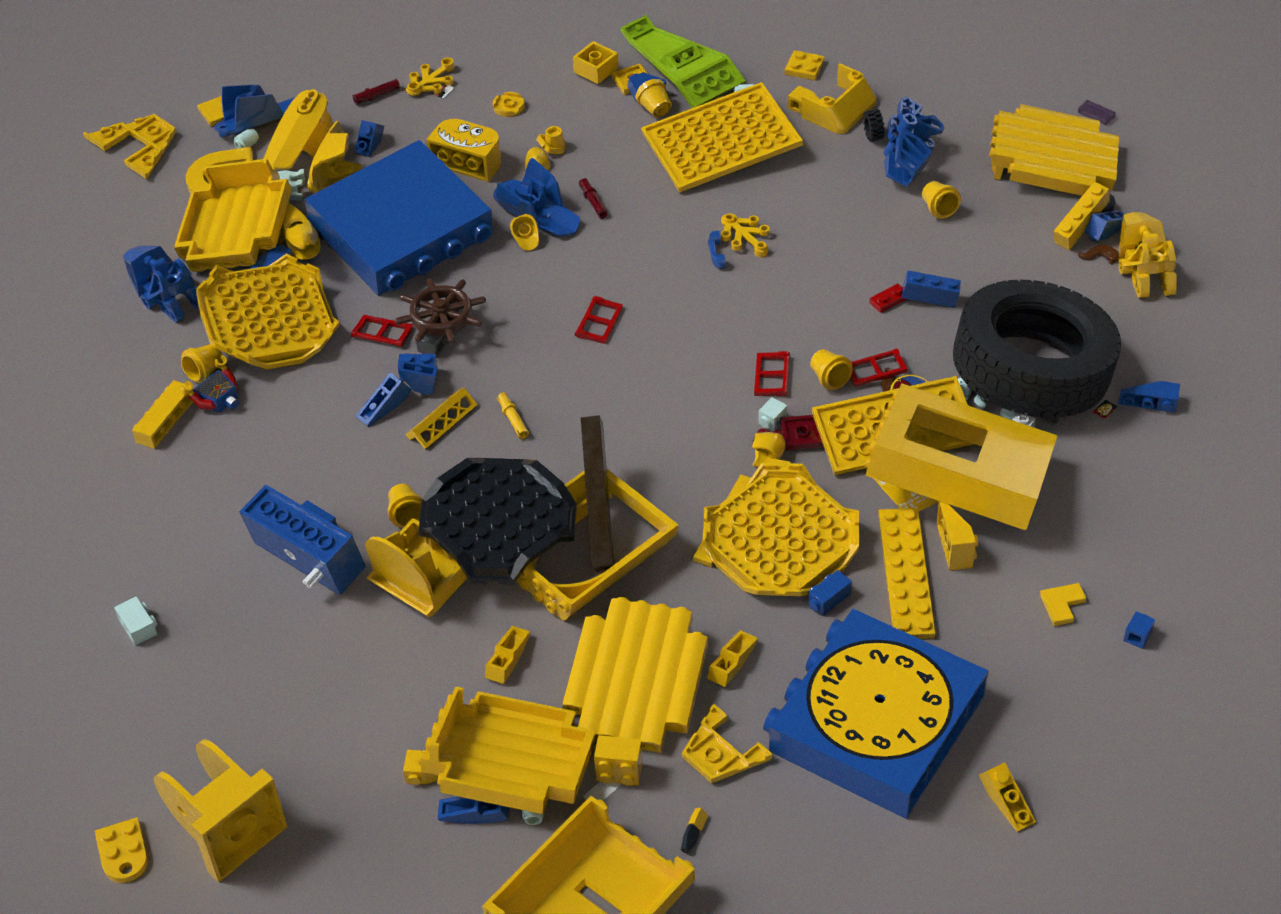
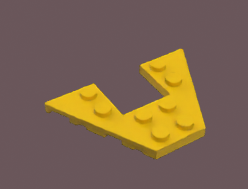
[83,114,177,179]

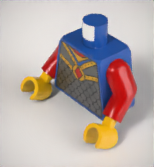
[180,355,239,413]

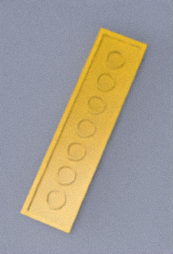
[878,508,935,639]

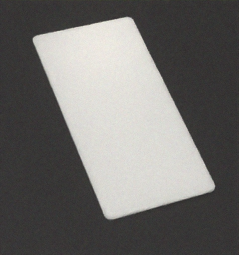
[583,781,621,801]

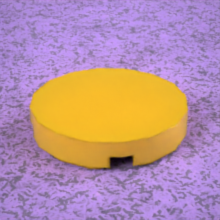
[493,92,525,117]

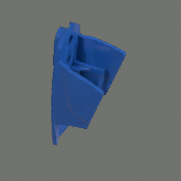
[214,85,295,137]
[493,158,580,236]

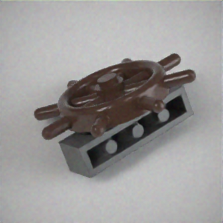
[395,279,486,358]

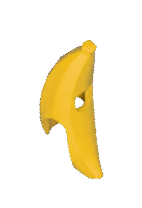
[282,202,320,260]

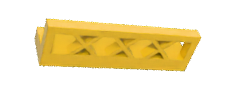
[405,387,478,449]

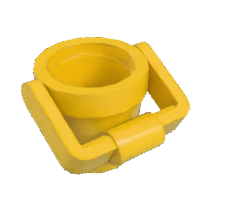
[536,126,566,154]

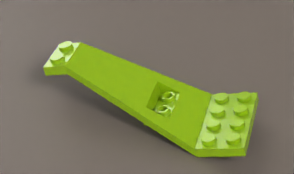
[620,15,746,108]

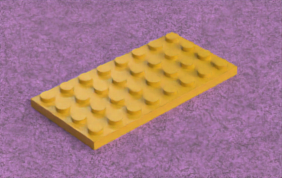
[812,376,973,476]

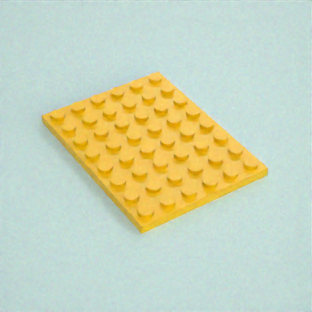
[641,82,803,193]

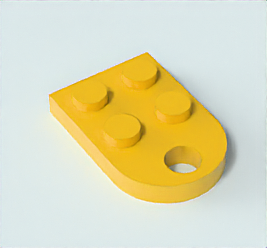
[94,817,148,883]

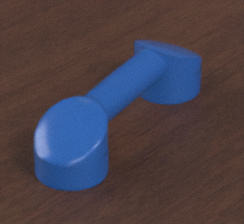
[708,230,725,269]

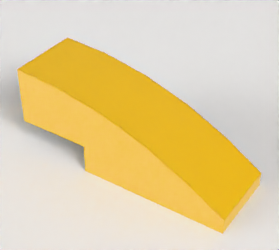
[485,626,531,684]
[707,630,758,687]

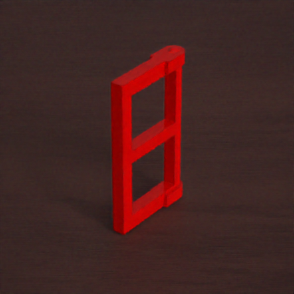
[574,296,623,344]
[351,314,414,347]
[850,348,908,387]
[754,351,790,396]

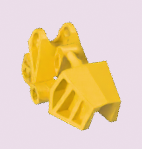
[1118,212,1177,298]

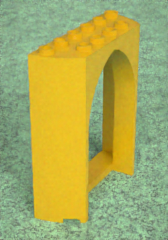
[516,469,679,621]

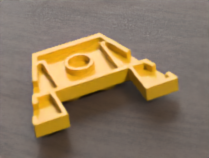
[682,704,772,784]

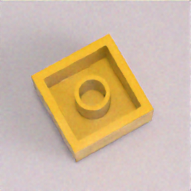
[573,41,619,84]
[594,735,643,786]

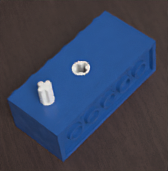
[239,484,366,595]

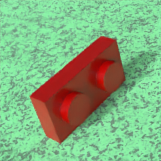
[869,283,907,313]

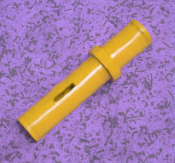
[497,392,529,439]

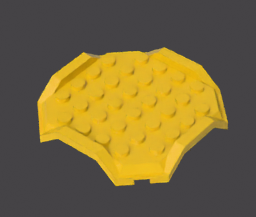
[196,254,340,370]
[702,463,859,596]

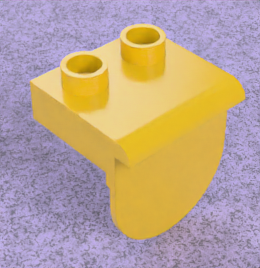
[365,518,467,617]

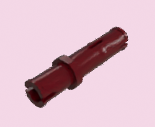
[352,79,400,105]
[579,178,608,219]

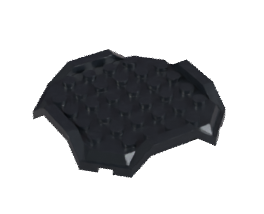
[418,458,577,585]

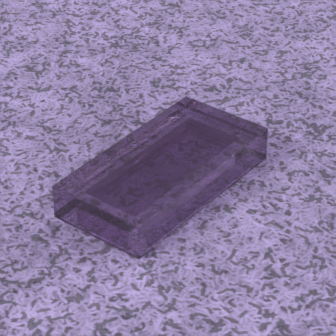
[1078,100,1116,125]

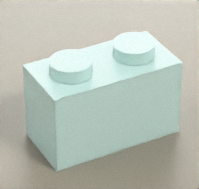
[114,596,158,646]

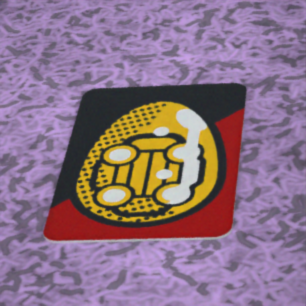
[1093,400,1118,419]

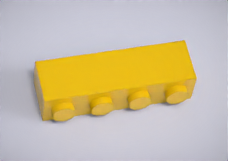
[1054,181,1110,250]
[132,380,193,449]

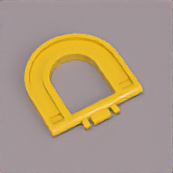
[186,147,254,193]

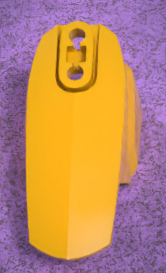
[263,89,333,170]
[308,121,362,193]

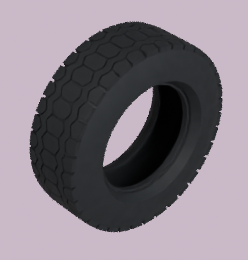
[953,279,1121,418]

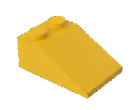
[936,501,978,571]

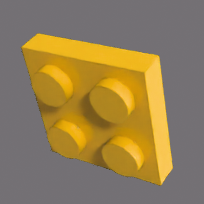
[784,50,825,80]

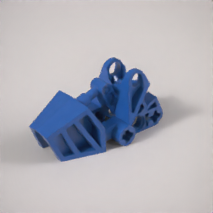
[883,97,944,187]
[122,246,199,323]

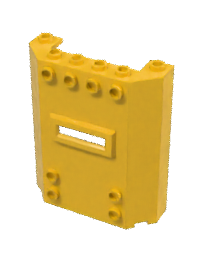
[482,796,695,914]

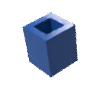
[1123,611,1155,649]

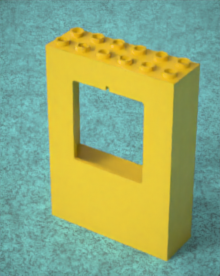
[864,384,1058,530]

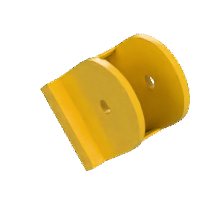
[154,739,288,882]

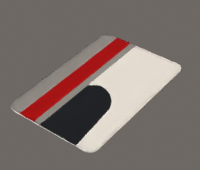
[433,85,454,98]

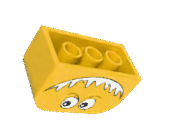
[426,119,502,182]

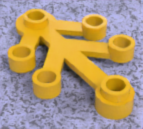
[406,57,454,96]
[721,213,770,257]

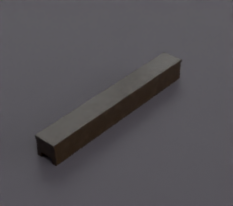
[580,415,614,572]

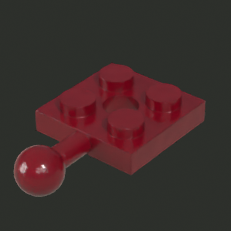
[757,415,823,451]

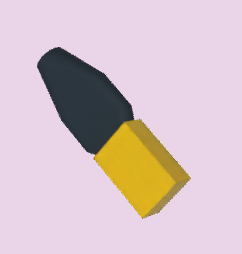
[681,807,708,853]

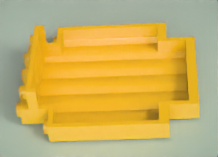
[989,104,1119,196]
[174,159,292,272]
[562,597,708,753]
[419,686,596,814]

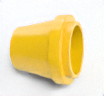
[635,79,672,118]
[922,181,961,219]
[181,344,224,383]
[810,349,853,390]
[387,484,422,528]

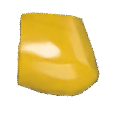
[752,432,786,467]

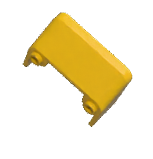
[801,63,877,134]

